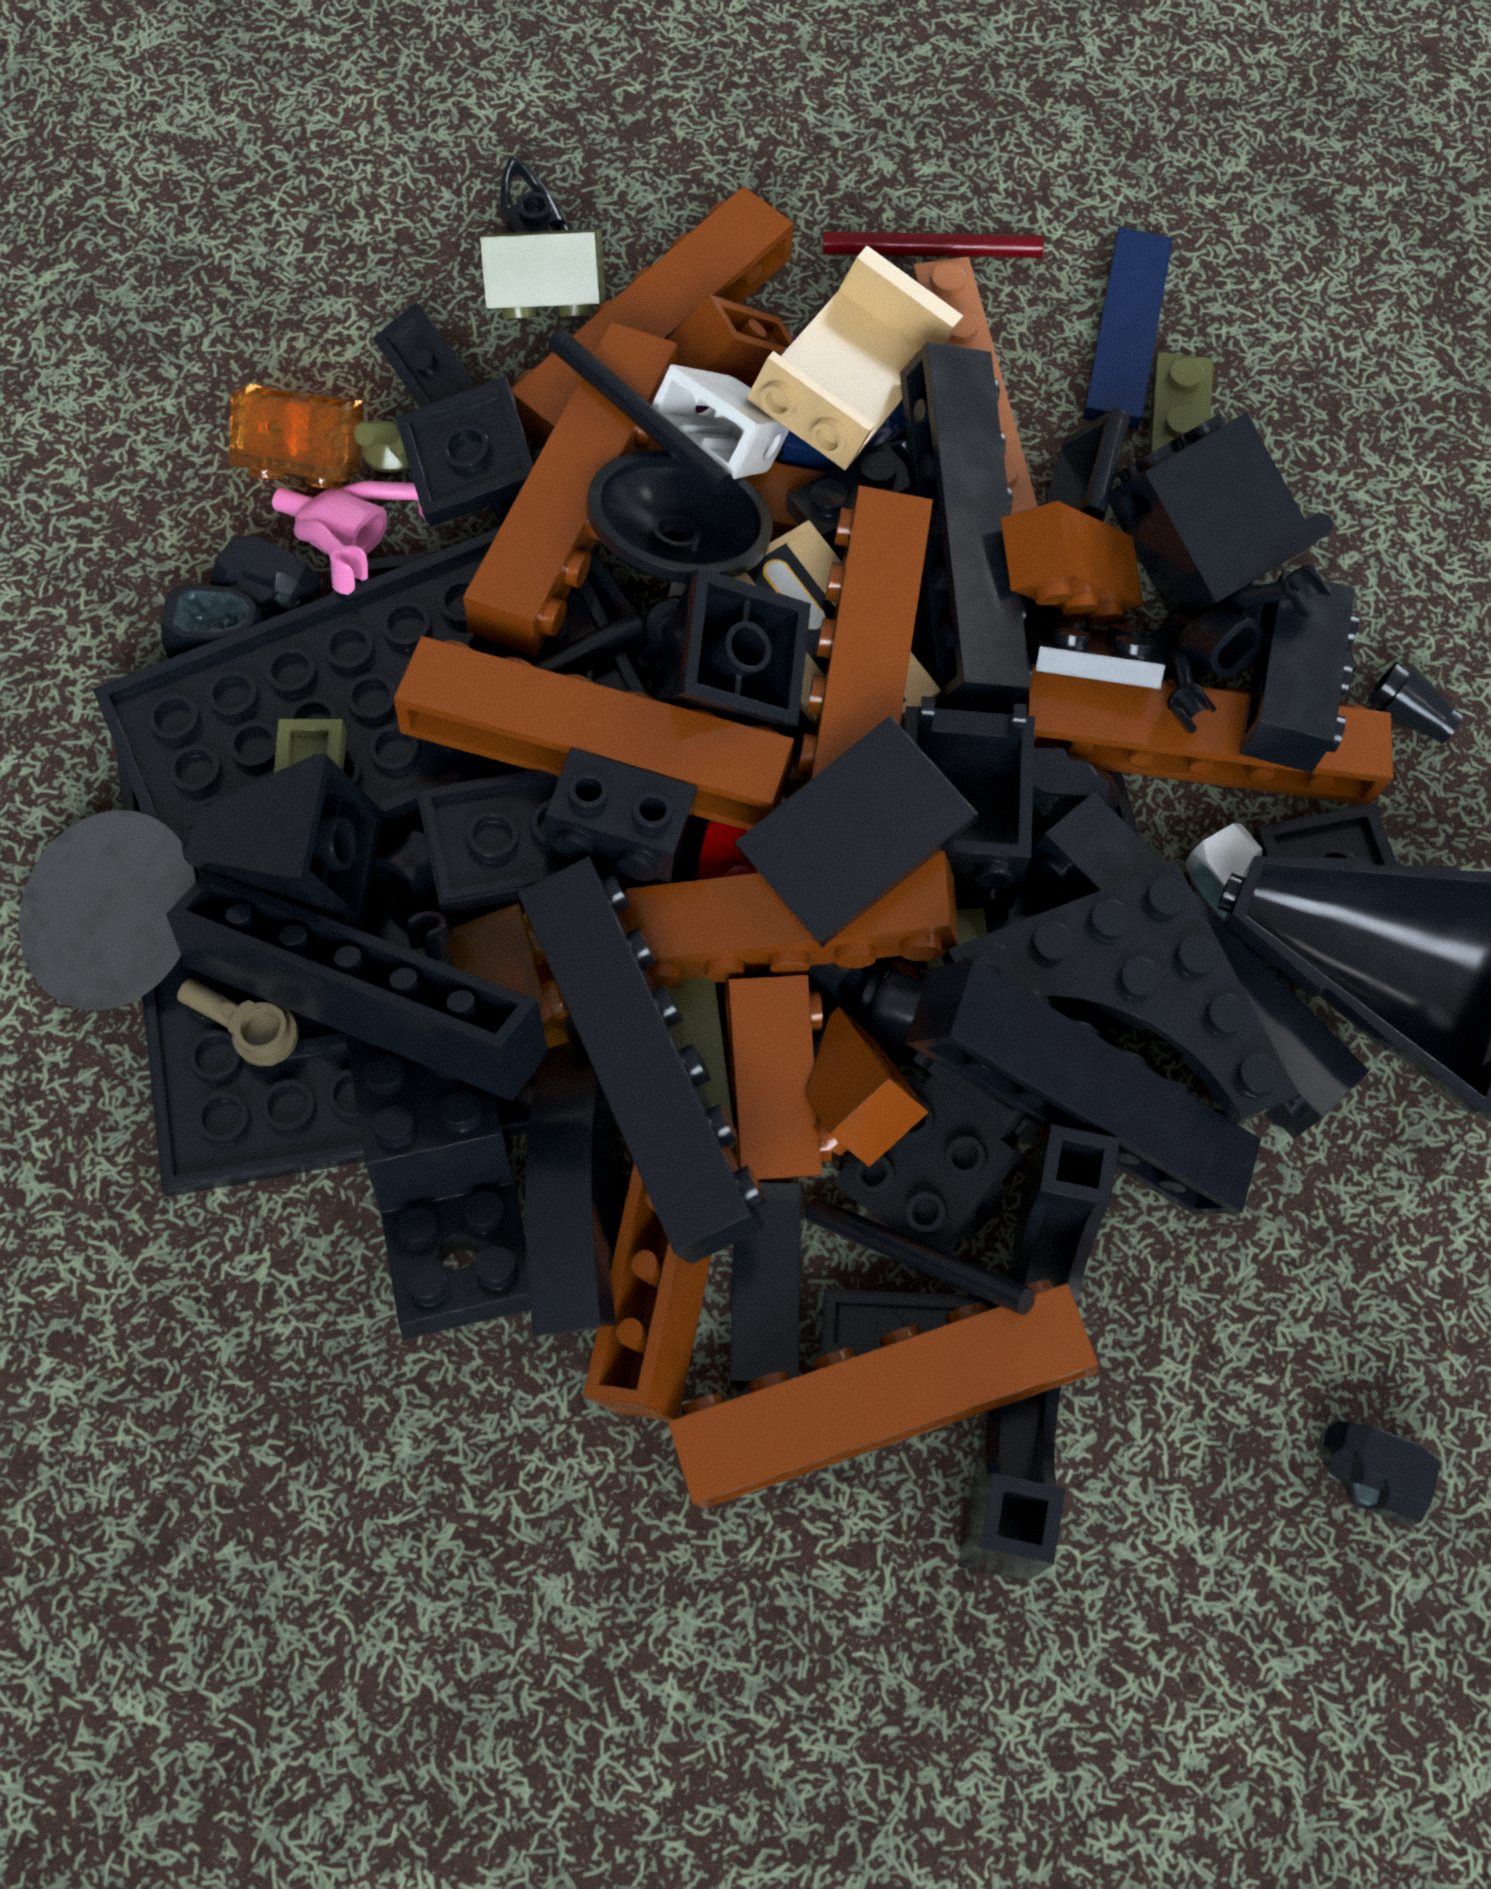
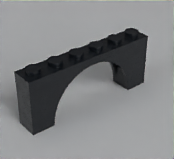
[958,1124,1120,1582]

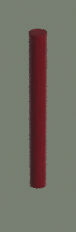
[822,231,1044,258]

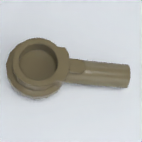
[177,978,299,1067]

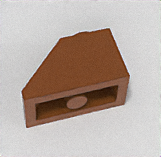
[667,294,793,387]
[805,1006,929,1167]

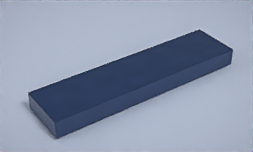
[1082,227,1173,429]

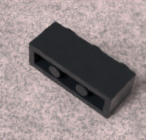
[1239,569,1359,773]

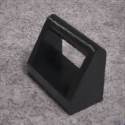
[1045,409,1130,522]

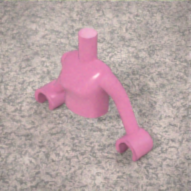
[272,481,424,595]

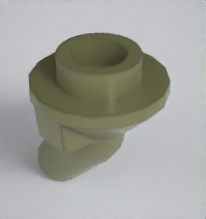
[354,417,409,473]

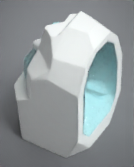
[1185,823,1263,923]

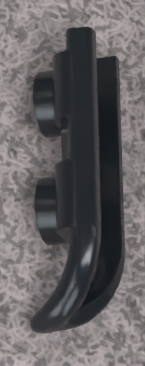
[500,156,569,232]

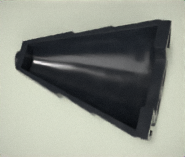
[1217,856,1491,1122]

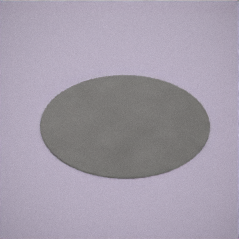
[19,810,196,1010]

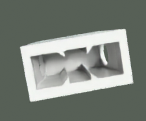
[652,364,789,479]

